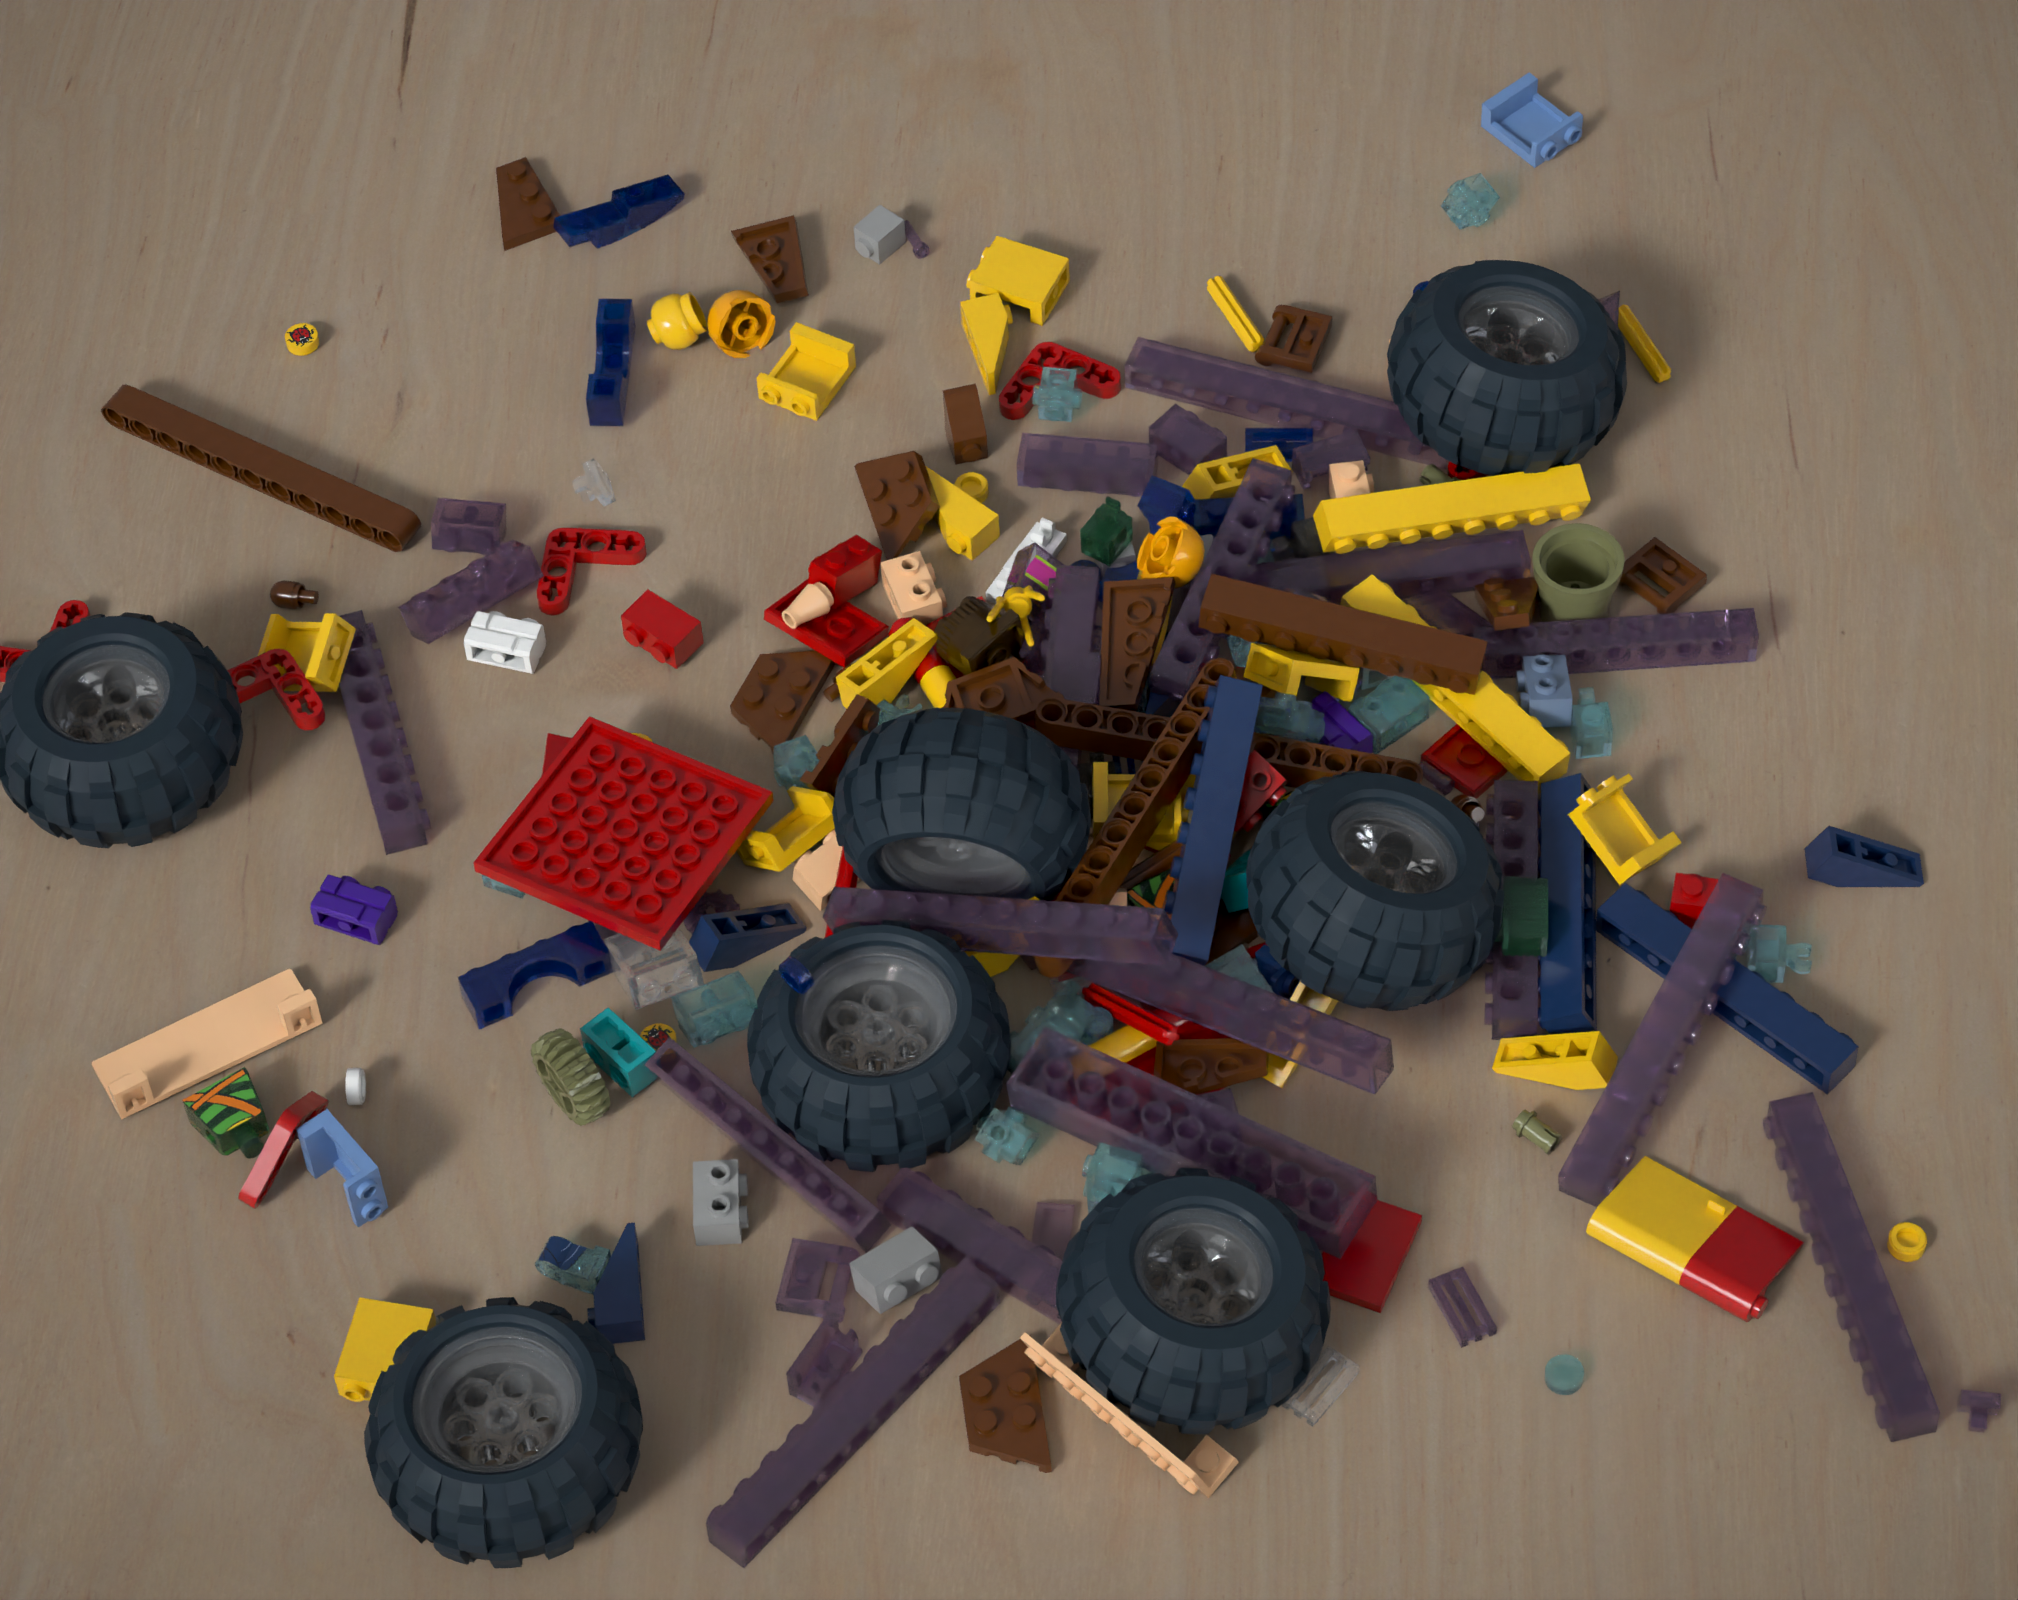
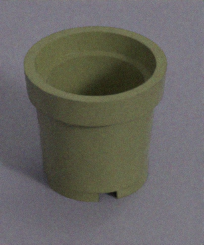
[1532,523,1625,638]

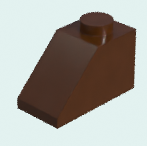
[943,383,988,465]

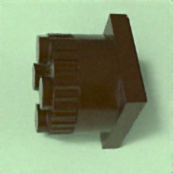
[934,596,1029,675]

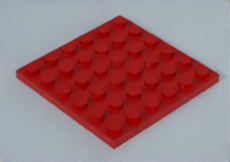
[473,716,774,951]

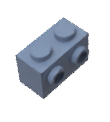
[1516,654,1573,727]

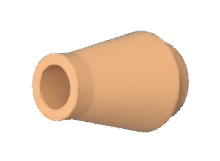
[782,582,834,629]

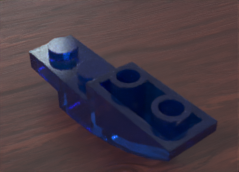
[553,174,685,249]

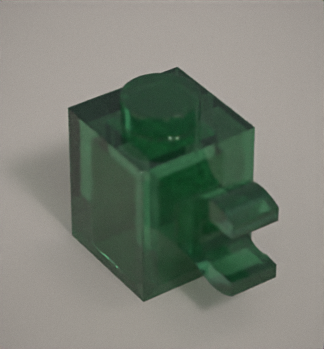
[1080,496,1133,567]

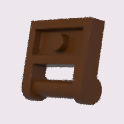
[1255,304,1332,373]
[1619,537,1707,619]

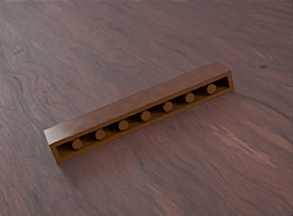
[1199,573,1488,695]

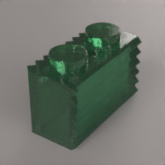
[1495,877,1548,957]

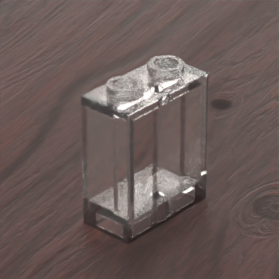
[603,927,705,1010]

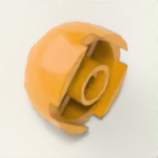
[707,290,776,358]
[1137,516,1205,589]

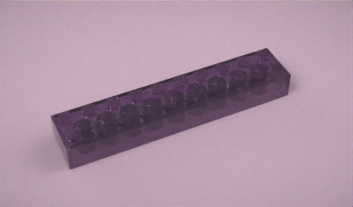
[1006,1027,1378,1259]

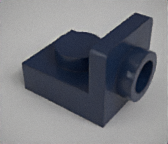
[1255,945,1300,1007]

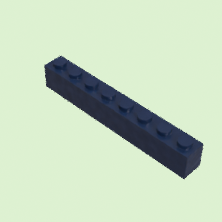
[1155,675,1263,969]
[1537,773,1597,1035]
[1596,883,1859,1095]

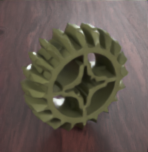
[531,1028,611,1126]

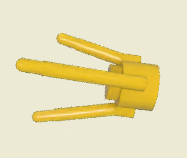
[987,585,1045,647]

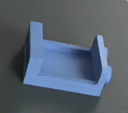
[1481,72,1583,168]
[296,1109,389,1227]

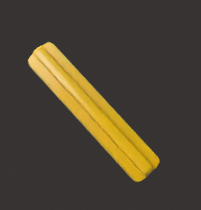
[1207,275,1264,352]
[1612,304,1671,383]

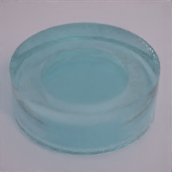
[1544,1355,1584,1395]

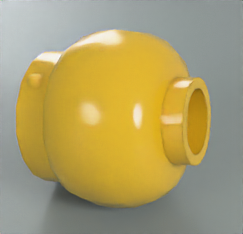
[647,292,708,350]

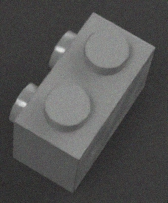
[693,1159,749,1246]
[849,1226,943,1314]

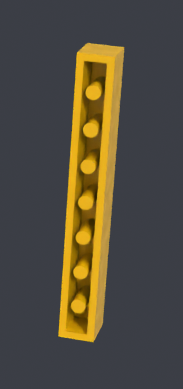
[1313,463,1591,554]
[1341,574,1571,796]

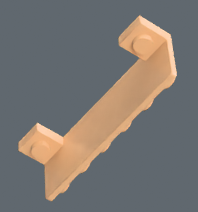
[92,969,323,1120]
[1020,1322,1239,1498]

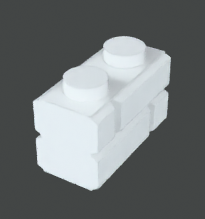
[464,611,546,674]

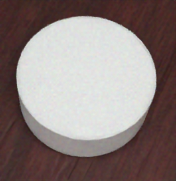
[346,1068,366,1105]

